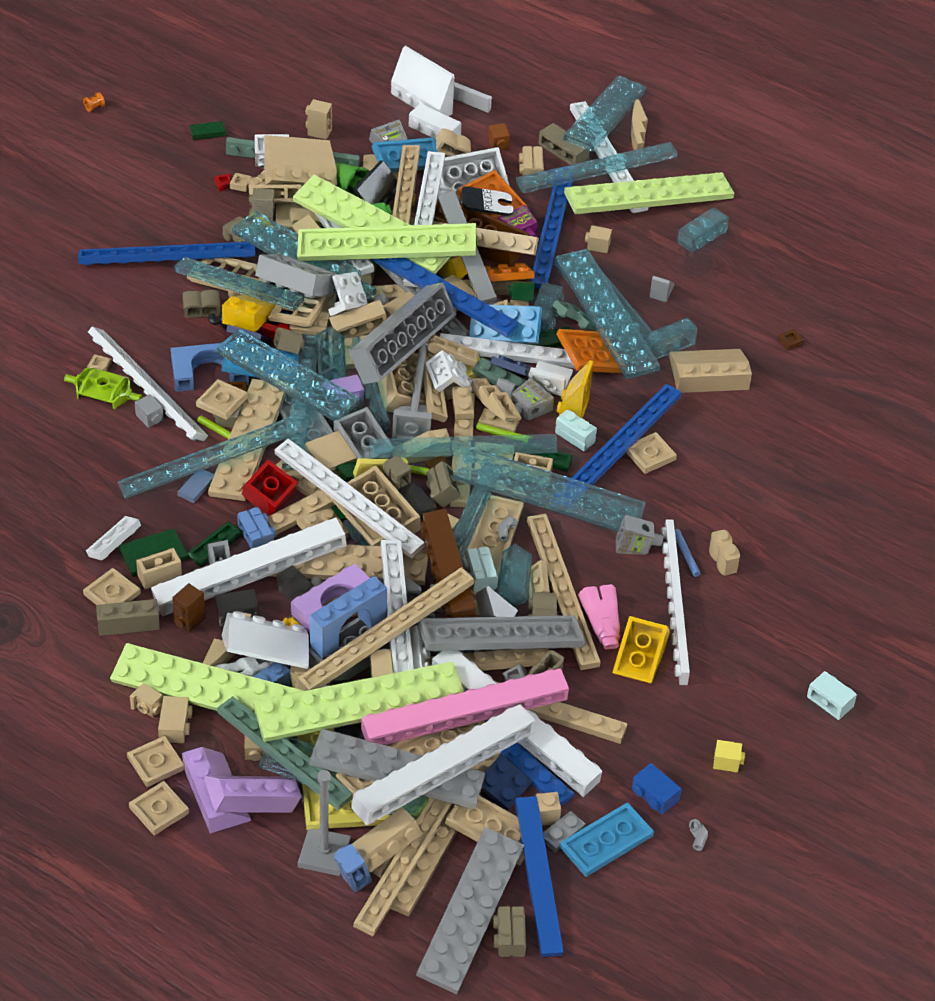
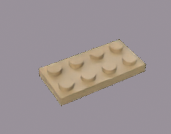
[445,796,524,866]

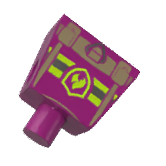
[498,205,537,237]

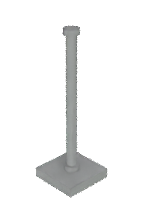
[392,342,432,441]
[298,770,351,876]

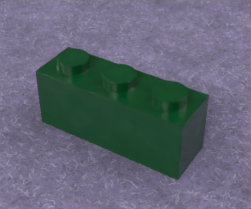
[508,280,534,301]

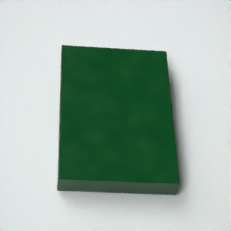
[119,528,188,577]

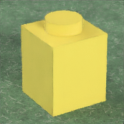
[713,740,745,773]

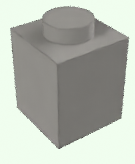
[135,394,164,428]

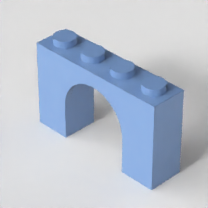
[170,341,249,392]
[310,576,387,659]

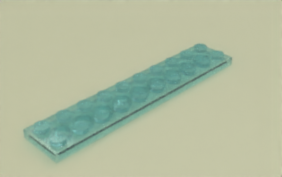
[555,249,660,379]
[452,444,646,531]

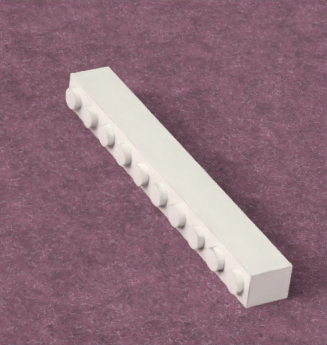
[151,518,347,616]
[432,650,602,797]
[351,704,536,825]

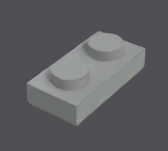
[543,811,586,853]

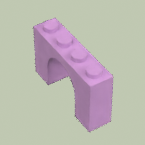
[291,564,370,632]

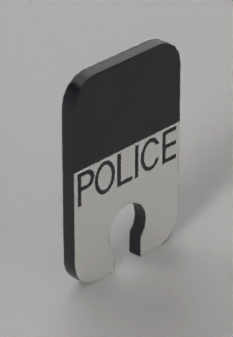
[461,186,513,216]

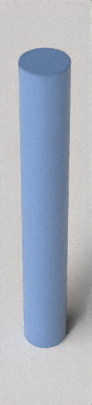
[675,529,700,577]

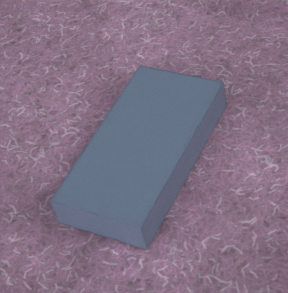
[178,468,214,503]

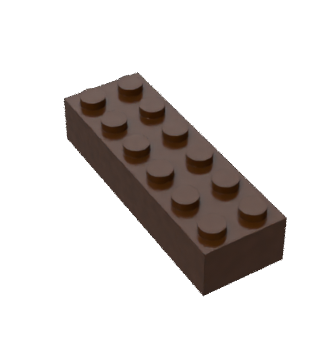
[434,199,529,266]
[420,509,476,618]

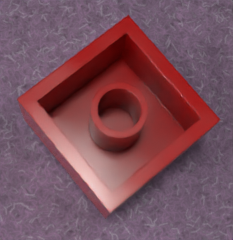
[241,460,298,516]

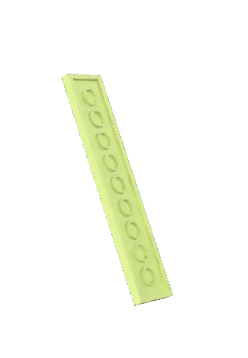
[564,173,734,214]
[293,175,451,274]
[297,223,476,261]
[110,643,303,714]
[253,661,464,742]

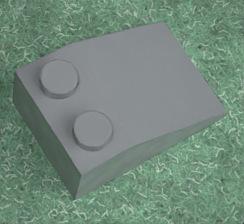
[333,407,394,461]

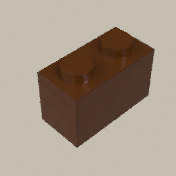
[172,583,205,632]

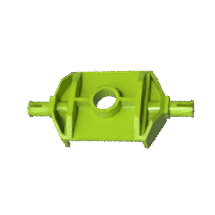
[64,367,142,409]

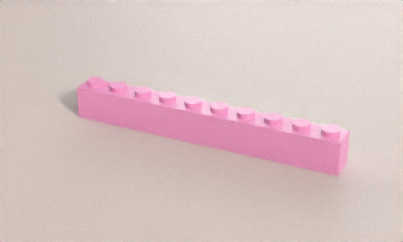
[361,668,569,745]

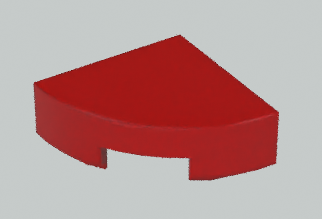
[214,173,231,192]

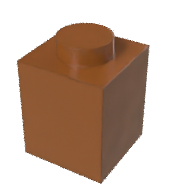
[488,123,510,150]

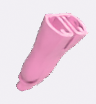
[578,584,620,649]

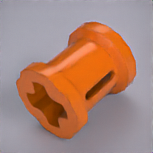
[83,92,105,112]

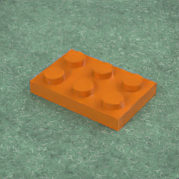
[484,263,534,282]

